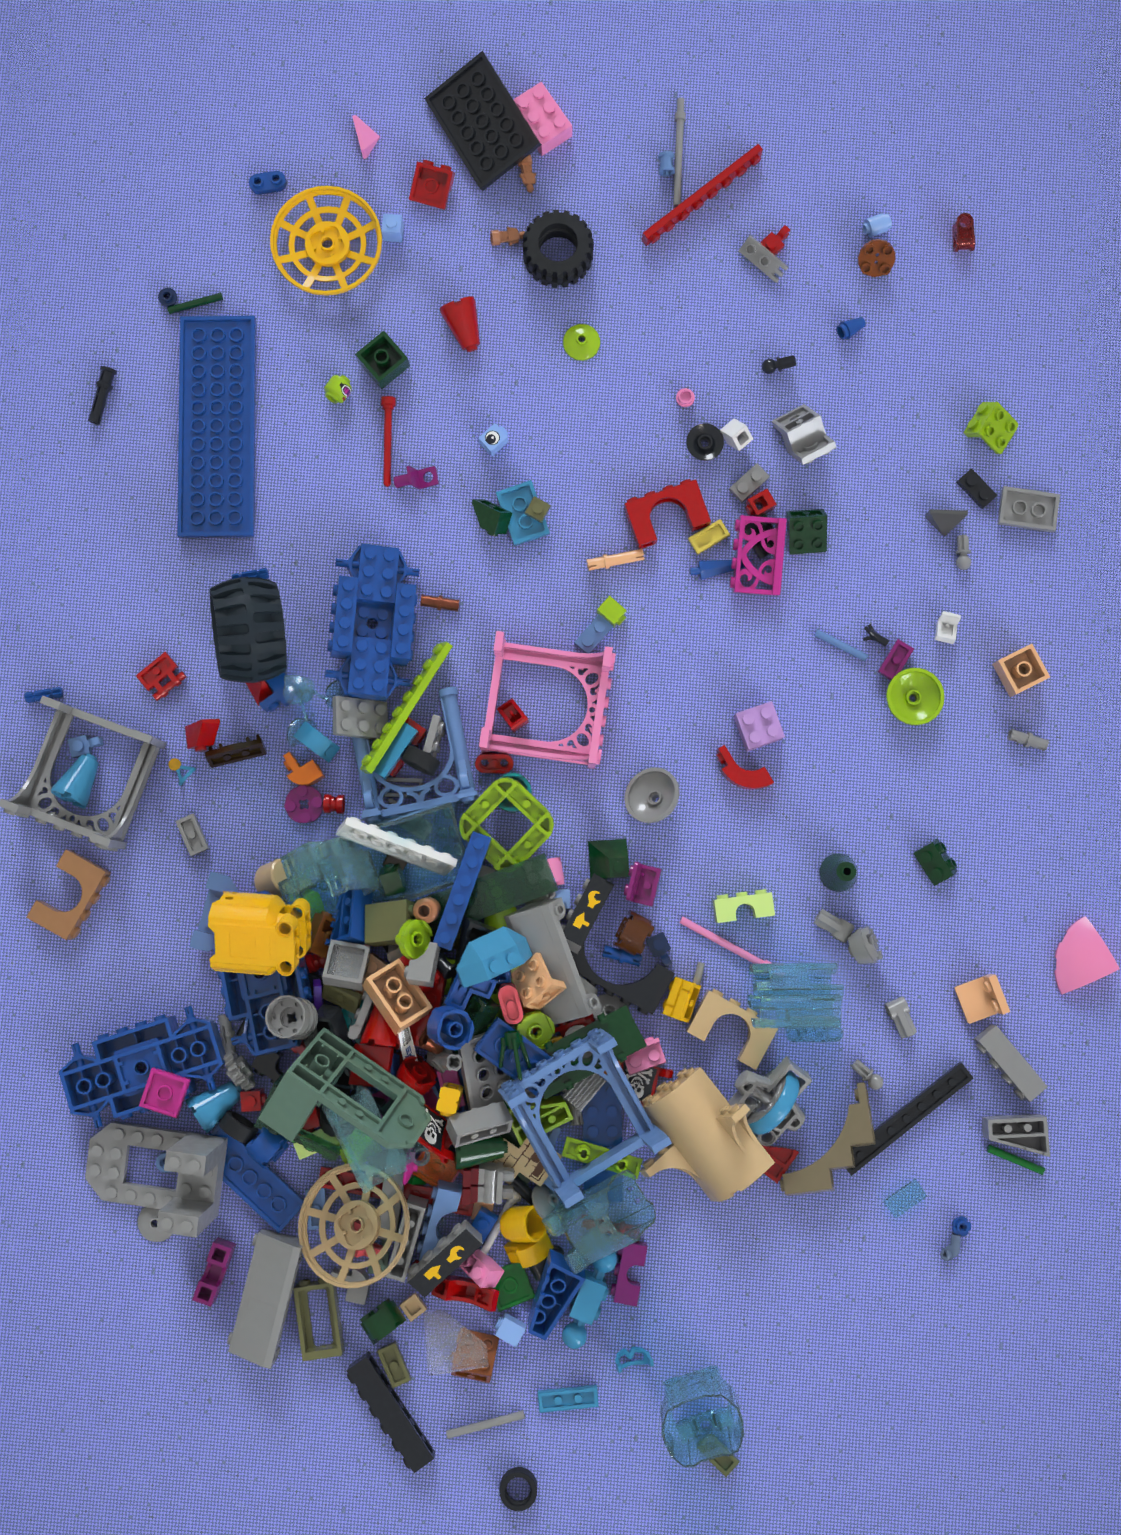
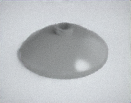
[624,768,680,823]

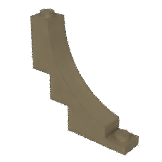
[780,1082,876,1196]

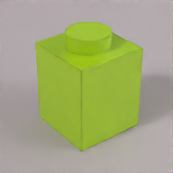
[597,595,627,628]

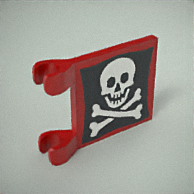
[621,1061,673,1104]
[417,1104,455,1164]

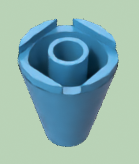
[50,753,99,809]
[185,1081,242,1133]

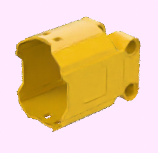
[208,891,312,976]

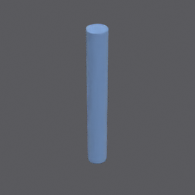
[814,629,868,661]

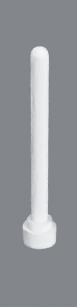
[481,1189,522,1255]

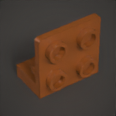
[451,1329,499,1383]

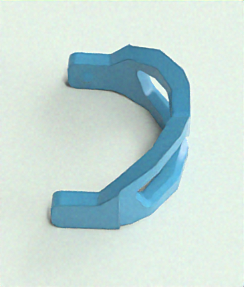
[615,1347,654,1373]

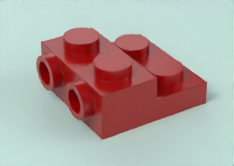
[408,159,455,210]

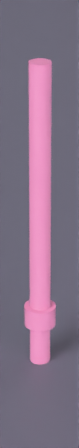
[679,916,785,979]

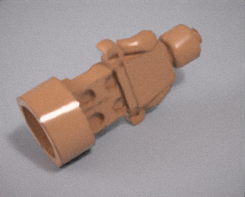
[518,155,536,193]
[490,227,525,246]

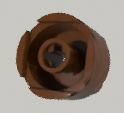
[613,910,654,955]

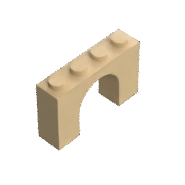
[686,989,778,1070]

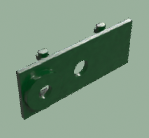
[543,1005,647,1099]

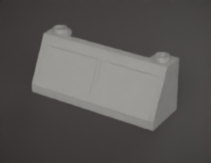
[504,897,602,1025]
[227,1229,303,1369]

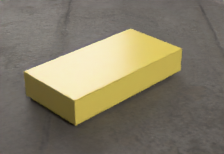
[688,519,730,555]

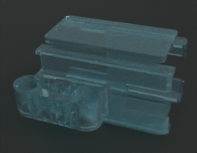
[747,963,844,1042]
[322,1085,430,1194]

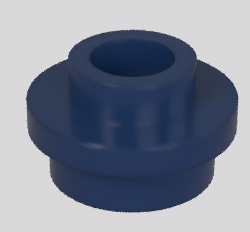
[158,288,177,307]

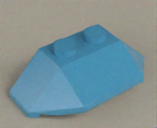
[456,926,533,988]

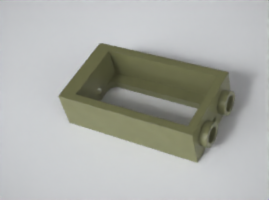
[293,1278,345,1361]

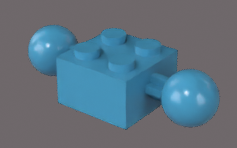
[562,1246,617,1349]

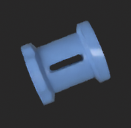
[658,151,675,177]

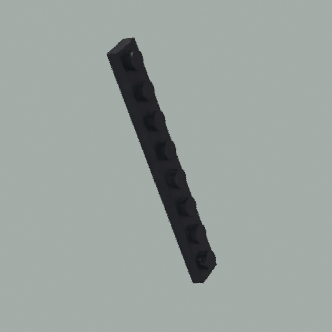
[846,1062,973,1176]

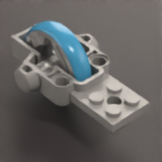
[728,1056,812,1146]

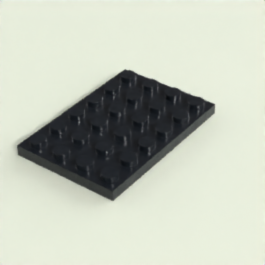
[424,51,542,191]

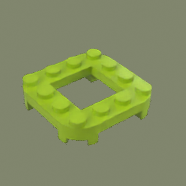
[459,777,554,872]

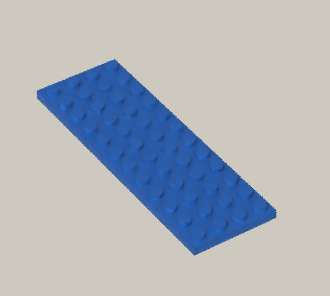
[177,316,256,538]

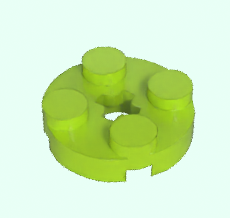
[395,919,433,960]
[515,1010,555,1050]

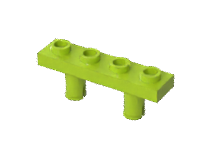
[561,1136,643,1179]

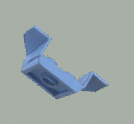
[189,871,240,952]

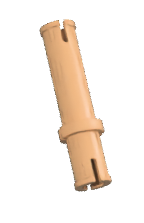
[586,548,644,571]

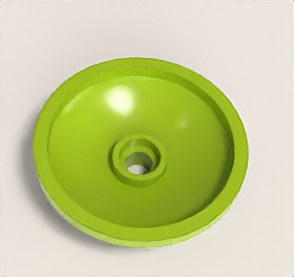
[886,668,945,725]

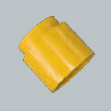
[500,1205,547,1243]

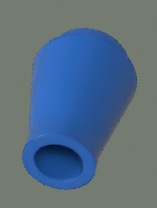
[836,317,866,340]

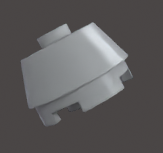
[848,926,883,964]

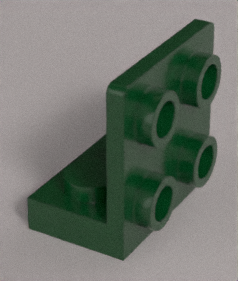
[786,509,827,554]

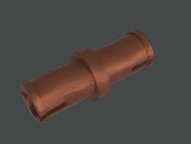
[420,594,459,612]

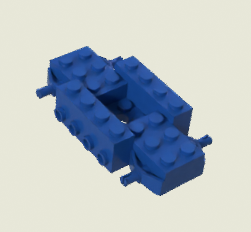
[325,543,420,702]
[213,890,314,1056]
[59,1005,226,1129]

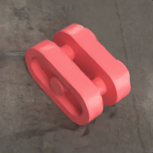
[498,982,523,1024]

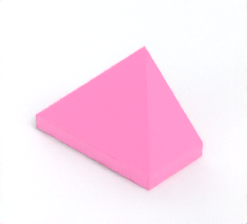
[352,115,380,159]

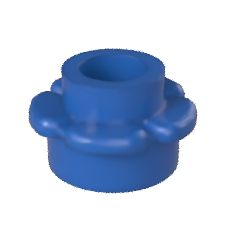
[952,1216,971,1236]

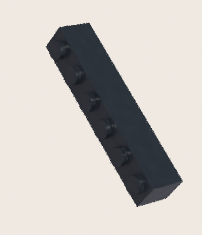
[347,1351,436,1473]

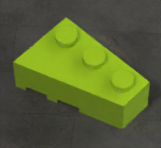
[508,1095,574,1146]

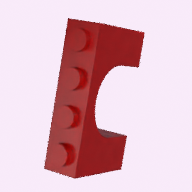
[624,479,711,549]

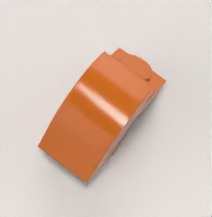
[283,752,325,786]

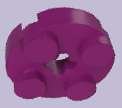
[284,785,323,823]

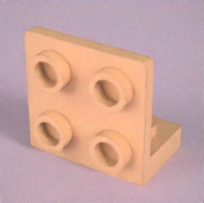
[511,952,567,1010]
[954,974,1010,1024]

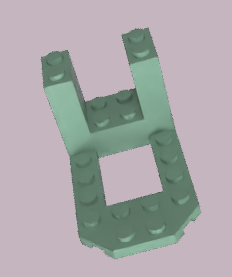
[258,1027,431,1149]

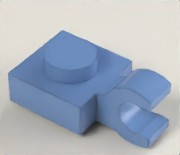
[67,735,104,758]

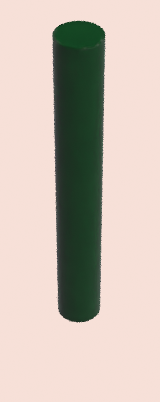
[167,292,224,314]

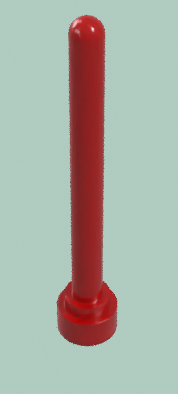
[381,396,396,487]

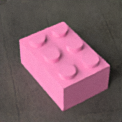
[514,82,572,156]

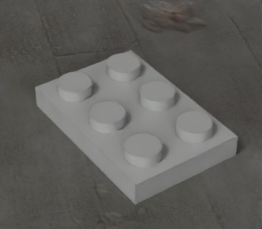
[997,486,1060,533]
[332,696,388,740]

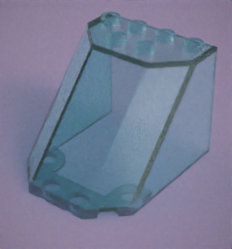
[348,802,466,902]

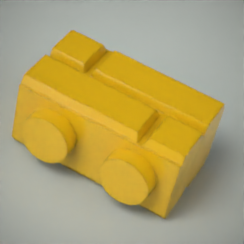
[662,977,701,1023]
[436,1082,464,1117]

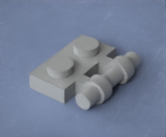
[423,714,445,758]

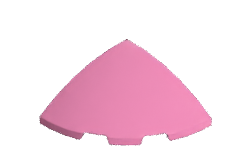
[1054,916,1120,994]

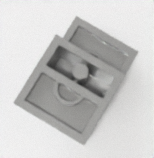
[772,404,837,465]

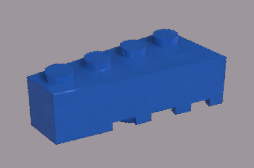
[528,1249,586,1341]

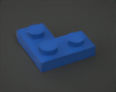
[444,974,497,1011]

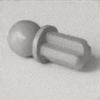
[955,535,971,570]
[852,1059,883,1090]

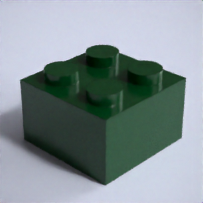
[355,331,410,390]

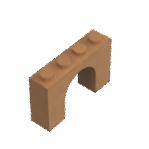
[26,849,111,940]

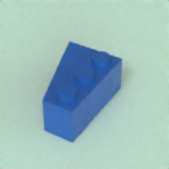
[325,881,373,946]

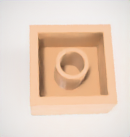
[992,644,1050,697]

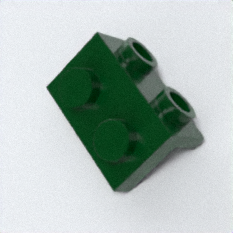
[913,839,958,886]

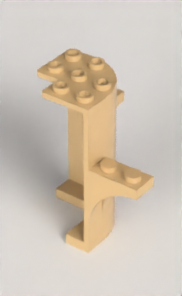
[640,1067,775,1202]

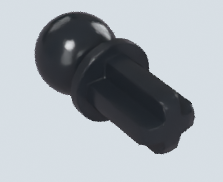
[762,355,796,374]

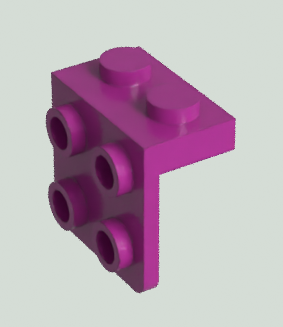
[624,861,662,907]

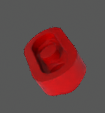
[475,753,514,773]

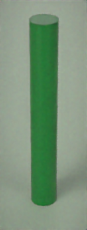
[987,1144,1045,1175]

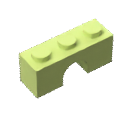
[712,889,775,923]

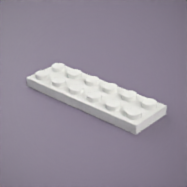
[336,817,458,876]

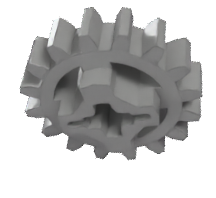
[223,1051,256,1091]

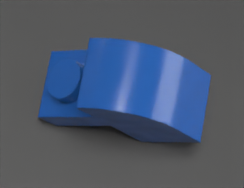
[259,672,295,712]

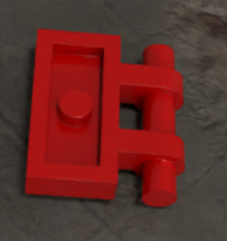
[136,652,187,701]

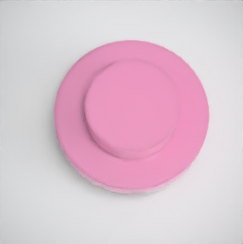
[676,388,695,407]

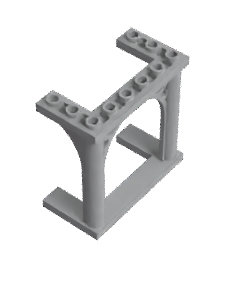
[0,695,167,851]

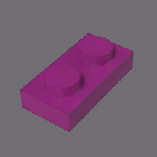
[878,639,914,680]

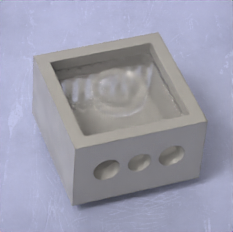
[322,939,370,991]

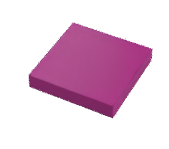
[139,1067,191,1119]

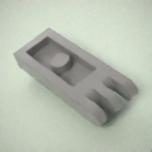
[739,235,789,283]

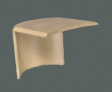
[254,852,316,897]

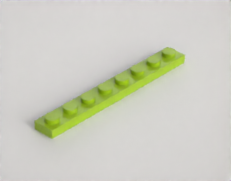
[360,642,453,774]

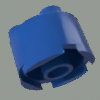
[427,1005,474,1050]
[245,1124,291,1170]

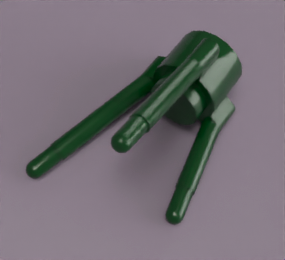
[499,1030,531,1080]

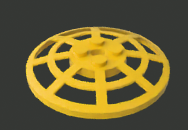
[270,186,382,296]

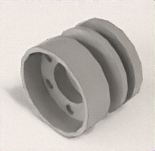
[265,995,318,1040]

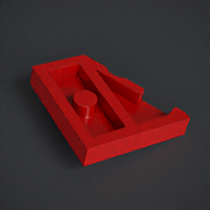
[762,1145,799,1184]

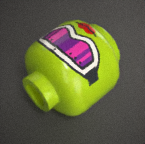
[324,375,352,404]

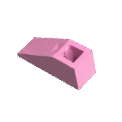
[459,1249,504,1288]

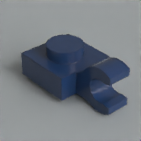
[646,932,672,967]

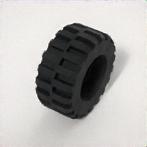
[522,209,594,288]

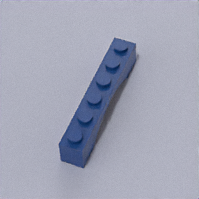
[433,831,491,952]

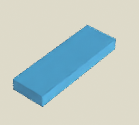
[538,1384,599,1413]

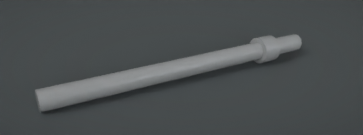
[673,98,686,207]

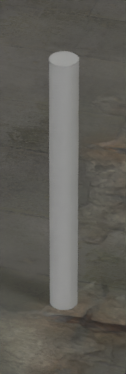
[446,1410,525,1439]

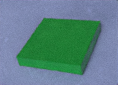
[493,1263,535,1312]

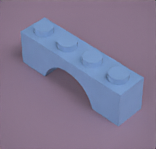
[416,1180,462,1261]

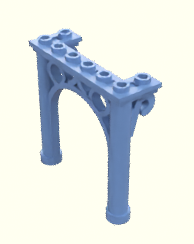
[352,687,479,825]

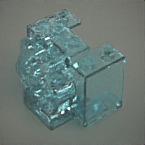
[278,837,382,918]

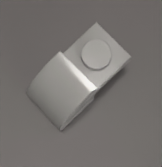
[331,1266,370,1305]

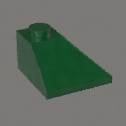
[588,839,630,880]

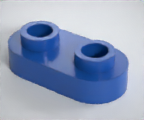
[249,171,287,195]

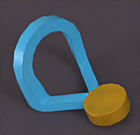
[168,758,197,786]

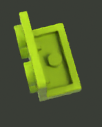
[963,402,1018,454]

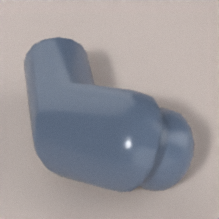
[940,1233,961,1261]

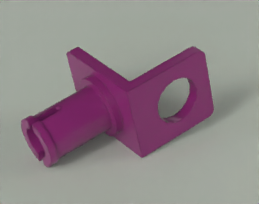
[393,466,439,490]

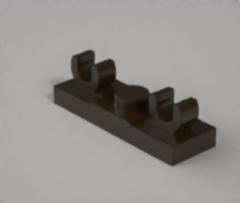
[205,734,267,768]

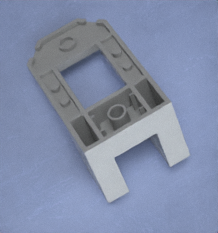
[85,1121,228,1237]

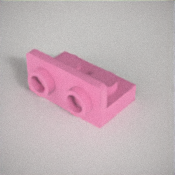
[625,1037,666,1076]

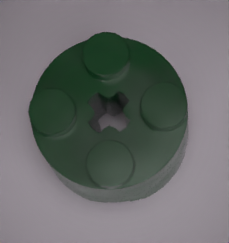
[360,1298,406,1345]

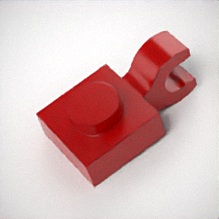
[760,225,791,255]

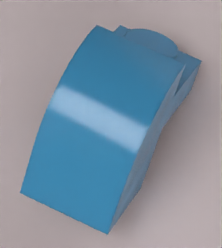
[294,721,340,763]

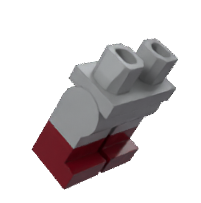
[462,1162,514,1206]

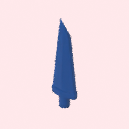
[689,559,754,580]

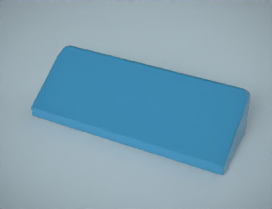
[374,722,419,779]

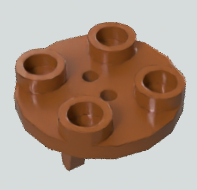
[858,239,896,277]

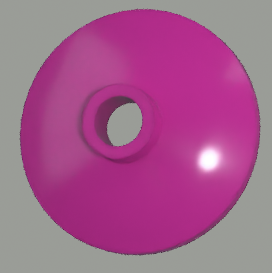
[403,1148,419,1185]

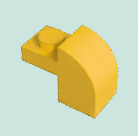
[504,1232,554,1268]

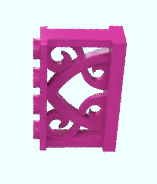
[730,515,787,596]

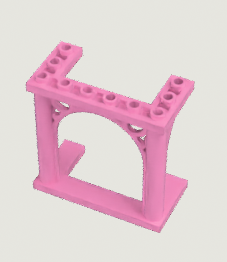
[479,631,616,769]

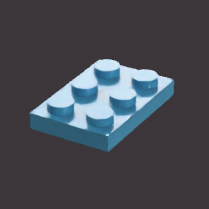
[496,480,550,546]

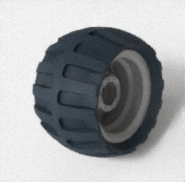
[210,577,287,683]

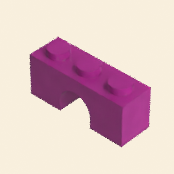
[192,1237,236,1307]
[610,1238,648,1307]

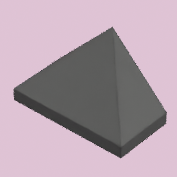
[926,509,968,537]

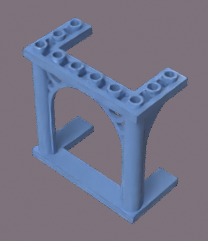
[498,1028,672,1209]

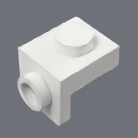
[935,611,961,644]

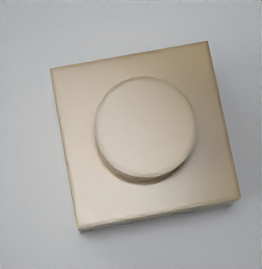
[399,1292,427,1322]

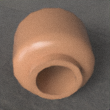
[413,897,441,923]

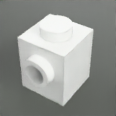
[720,419,753,451]

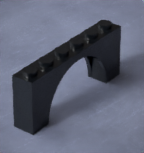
[570,943,675,1015]

